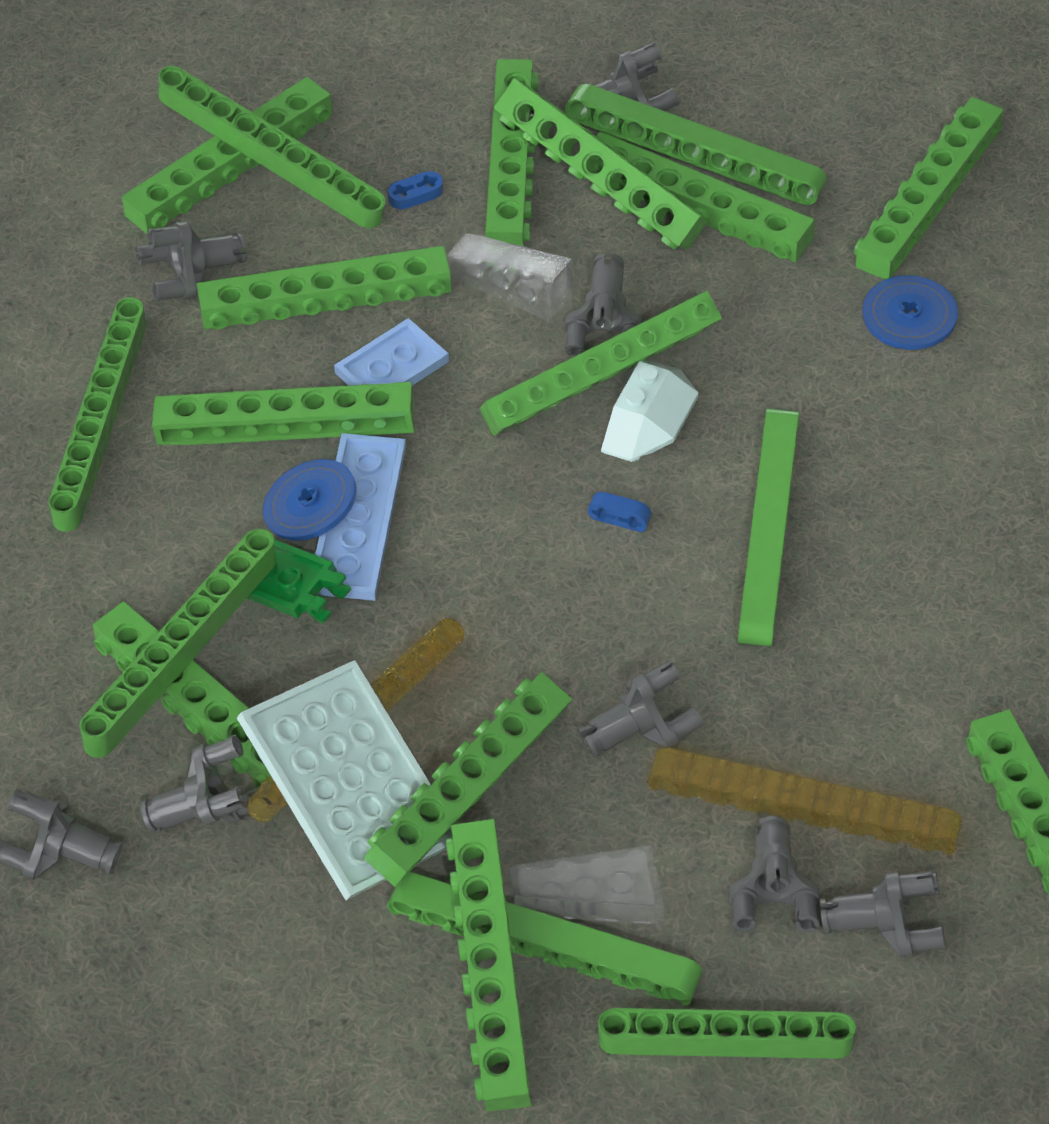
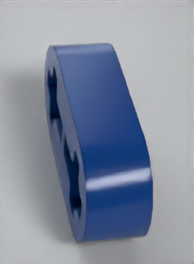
[388,171,443,209]
[587,492,652,532]

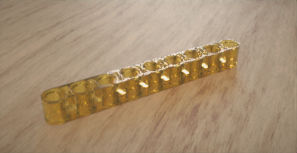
[247,618,465,823]
[647,748,962,855]

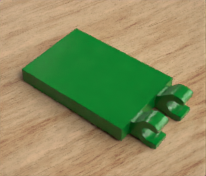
[247,539,351,623]

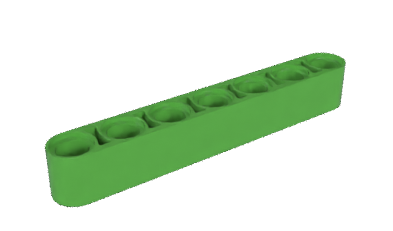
[598,1008,856,1059]

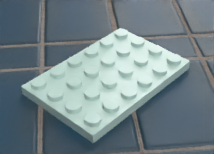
[237,660,452,900]

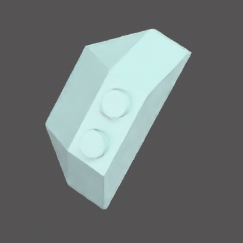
[601,360,699,462]

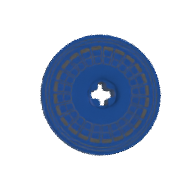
[862,275,958,350]
[263,459,357,541]

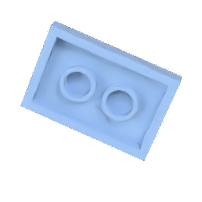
[334,318,449,386]

